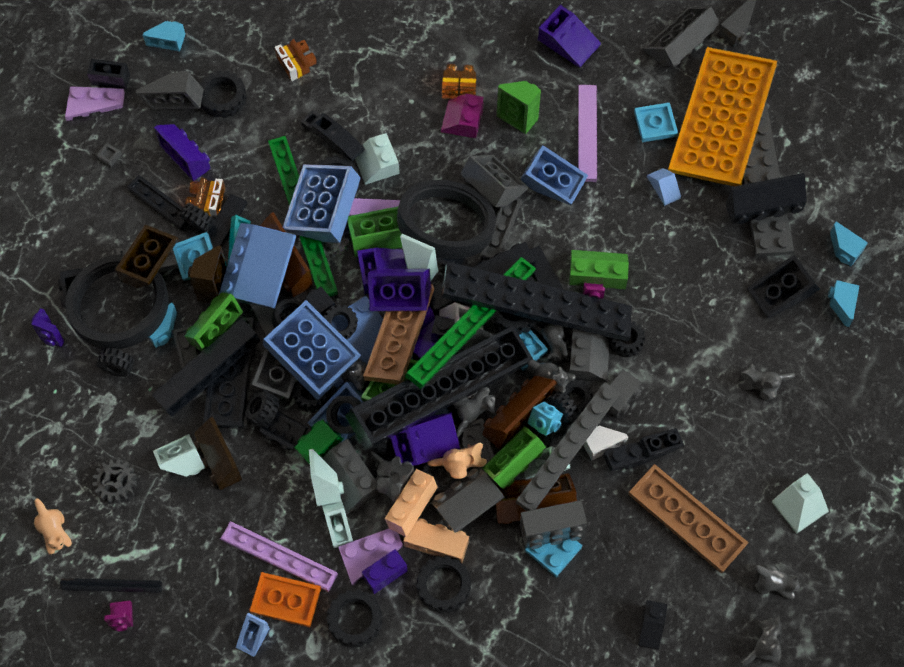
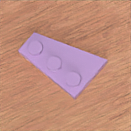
[65,87,125,121]
[339,529,403,586]

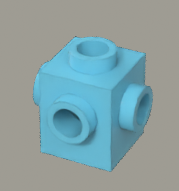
[528,402,563,436]

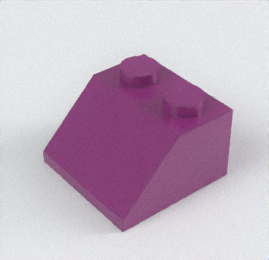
[441,94,484,139]

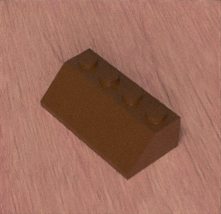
[260,212,313,297]
[482,376,557,450]
[494,473,577,524]

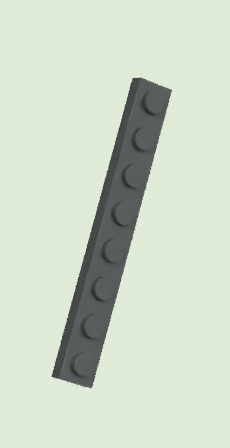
[515,382,621,511]

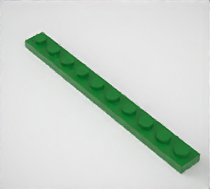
[268,136,338,297]
[405,257,536,389]

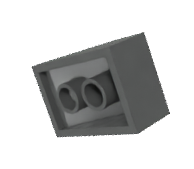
[136,71,204,110]

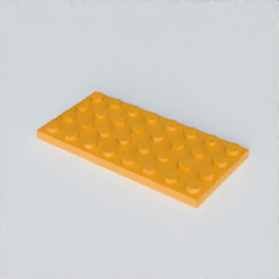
[668,47,777,186]

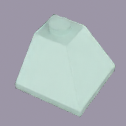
[400,234,439,280]
[153,434,205,477]
[309,449,344,506]
[772,473,829,534]

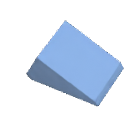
[647,168,681,206]
[236,613,270,657]

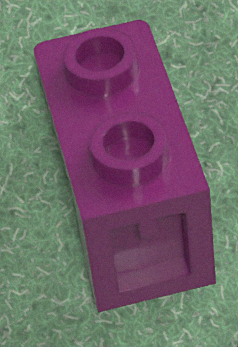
[583,283,605,299]
[104,601,133,631]

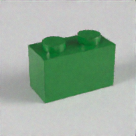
[294,419,344,464]

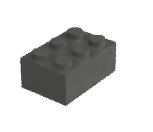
[520,500,587,549]

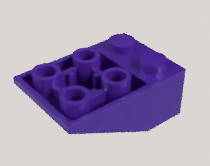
[538,5,601,68]
[357,248,407,294]
[391,413,460,466]

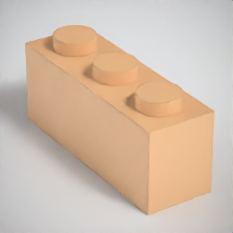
[385,469,438,537]
[404,518,469,564]

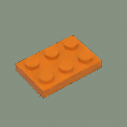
[250,572,321,628]

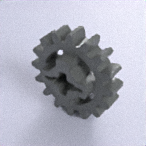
[92,459,137,503]

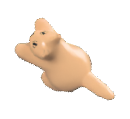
[428,442,487,479]
[34,499,72,554]

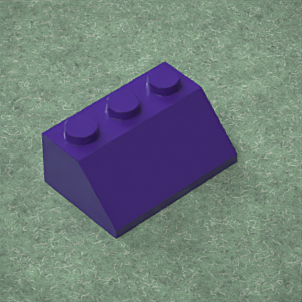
[154,124,211,181]
[368,269,431,311]

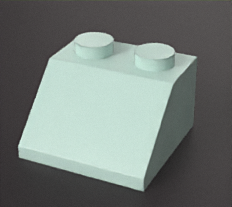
[355,133,399,185]

